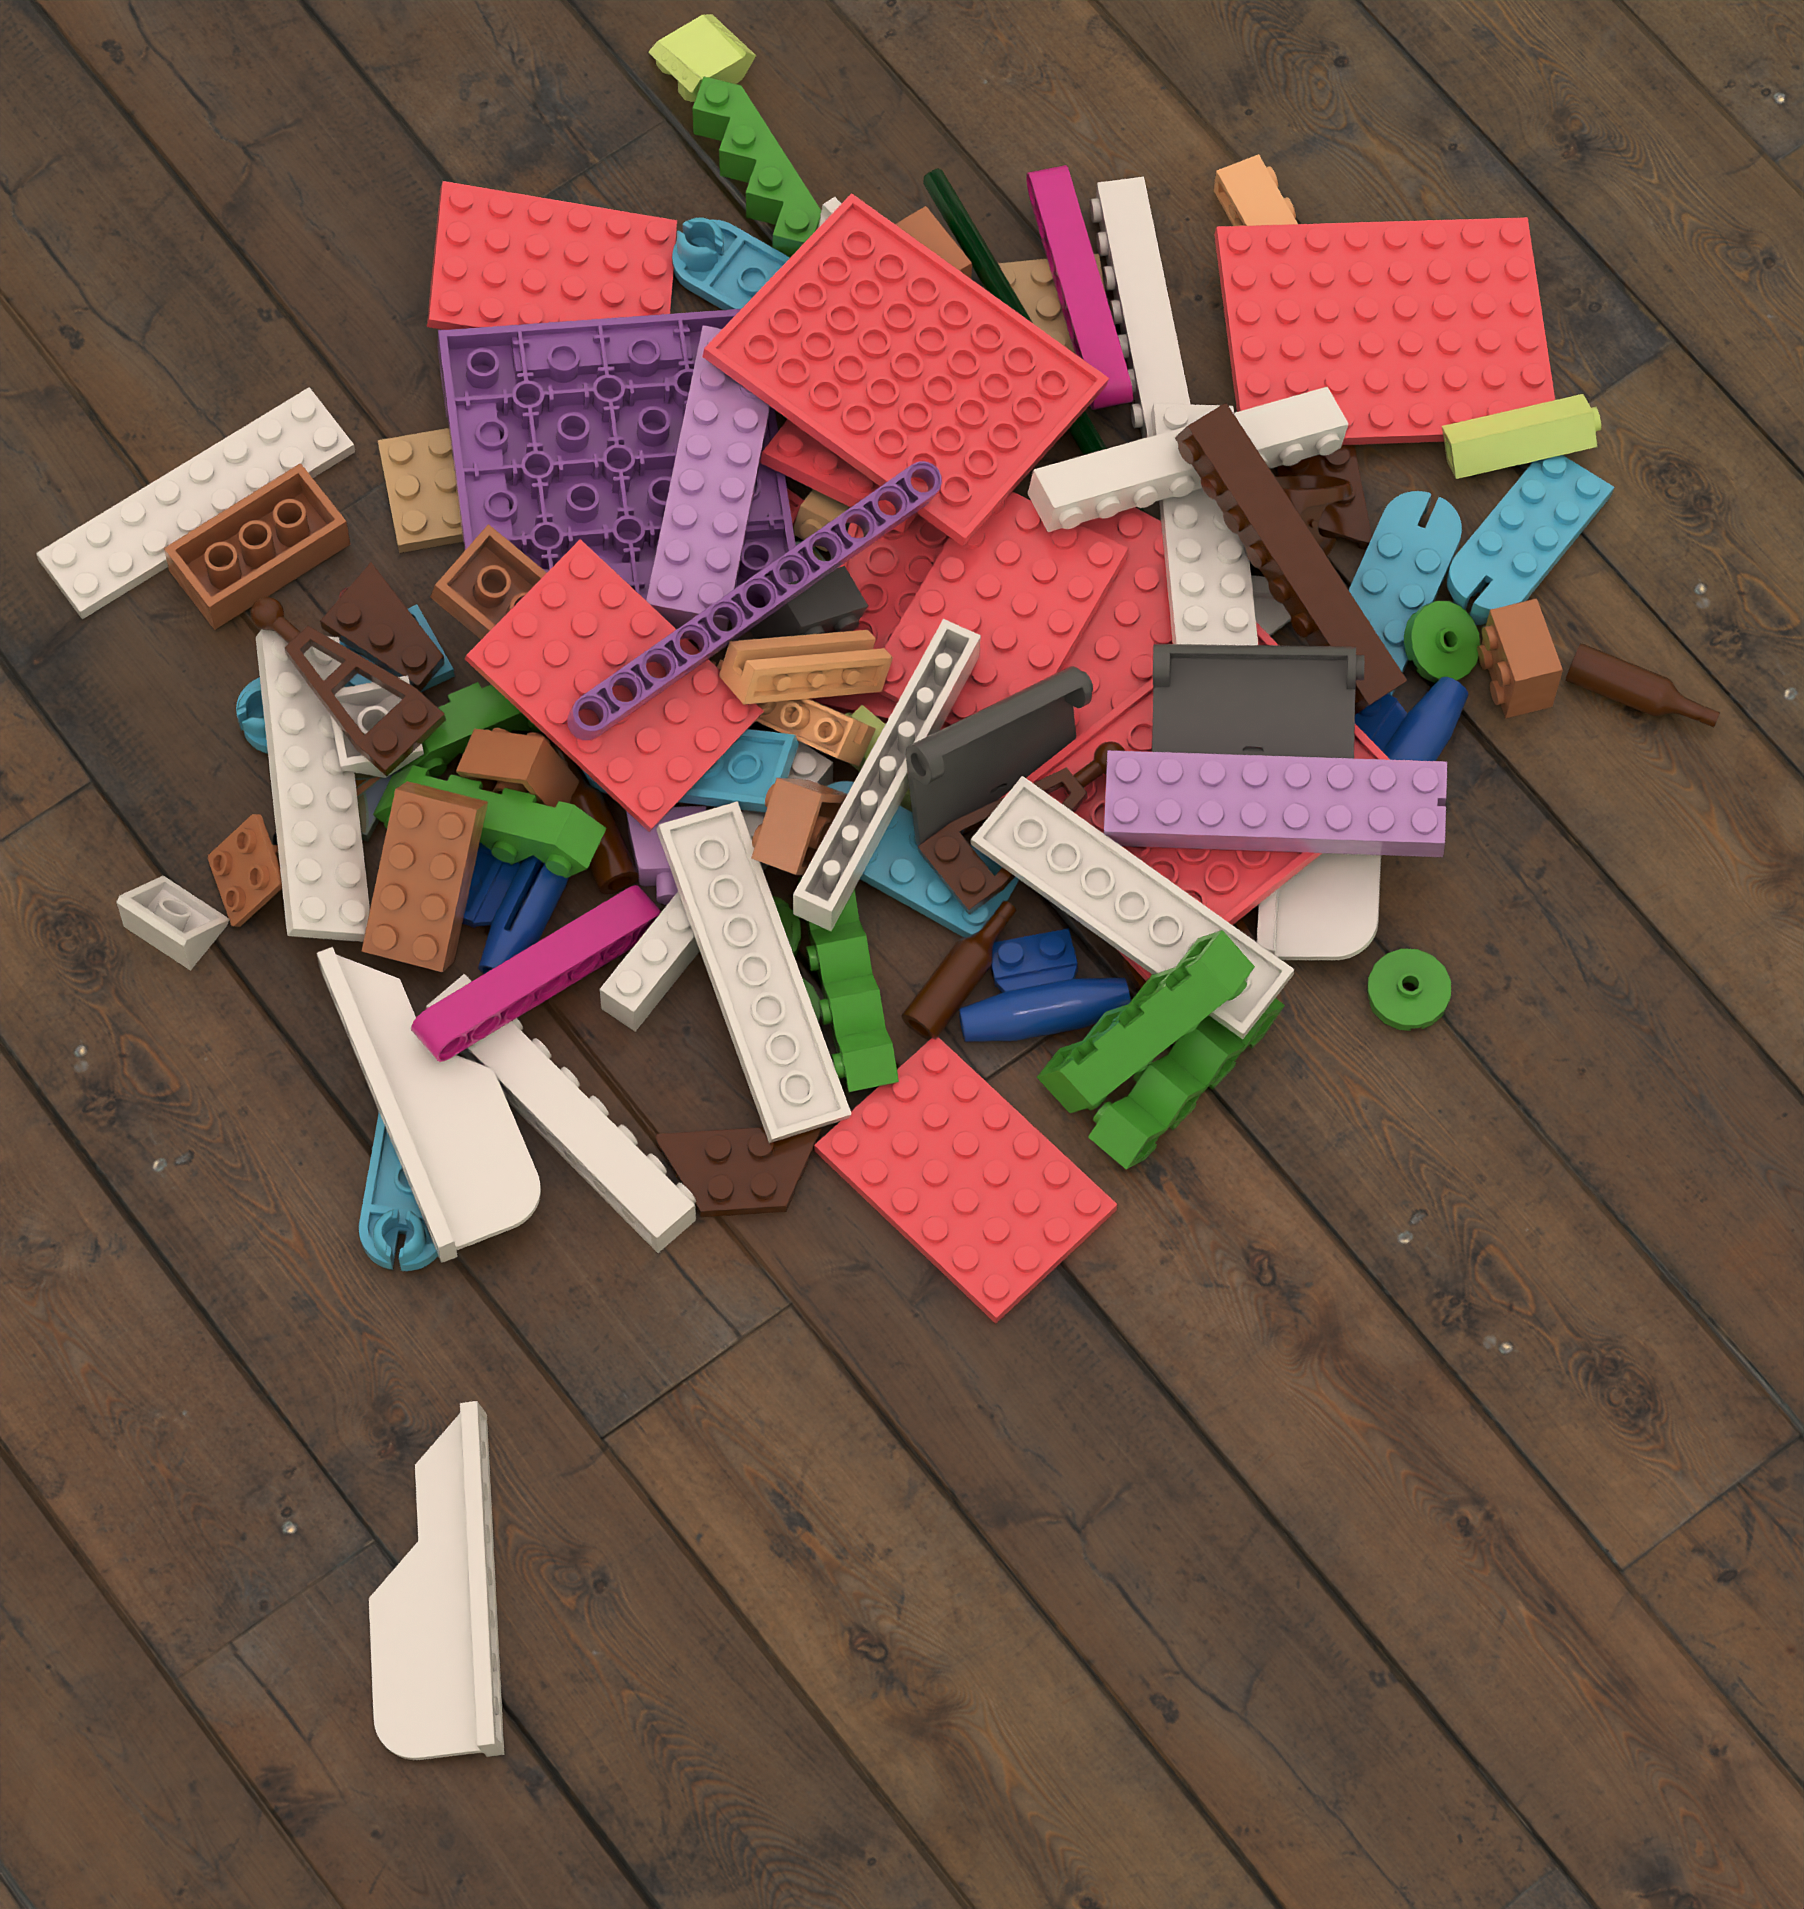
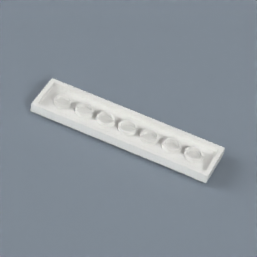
[36,387,355,619]
[1151,403,1258,645]
[256,629,370,942]
[971,776,1294,1039]
[656,801,851,1143]

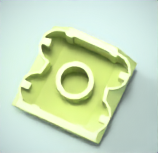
[648,14,756,102]

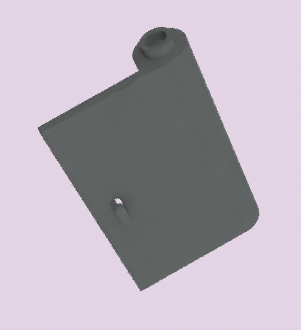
[1152,644,1365,759]
[905,666,1093,846]

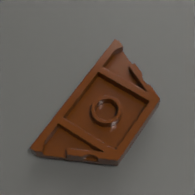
[1275,445,1372,550]
[656,1127,821,1217]

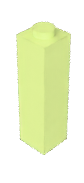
[1442,394,1601,479]

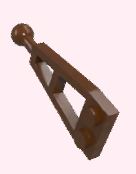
[251,597,446,776]
[918,741,1125,915]

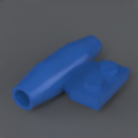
[1355,677,1469,761]
[462,843,569,974]
[958,928,1131,1042]

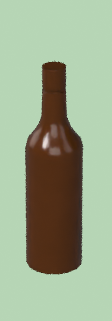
[1565,643,1720,728]
[556,749,639,894]
[901,901,1017,1040]

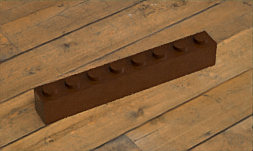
[1175,403,1407,715]

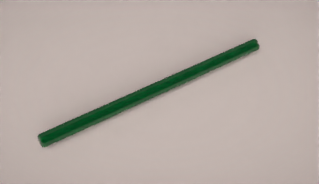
[923,168,1145,512]

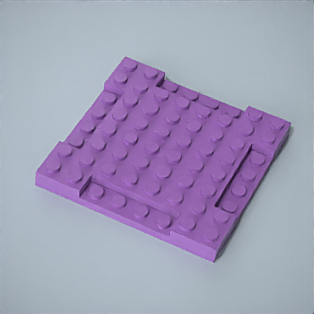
[437,309,798,608]

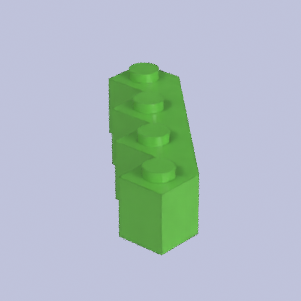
[692,76,821,257]
[401,682,541,778]
[373,765,607,878]
[797,877,899,1092]
[1037,930,1255,1113]
[1088,998,1285,1170]

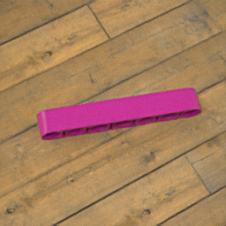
[1026,165,1133,410]
[411,885,662,1062]

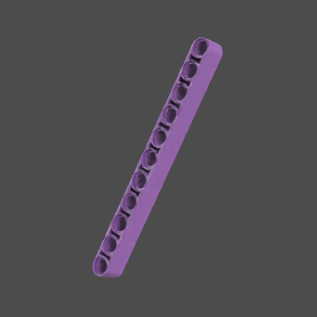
[567,461,942,740]

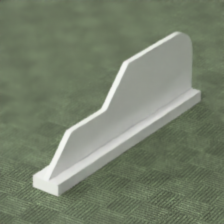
[1257,853,1381,960]
[317,947,541,1263]
[369,1401,504,1760]

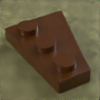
[320,562,445,692]

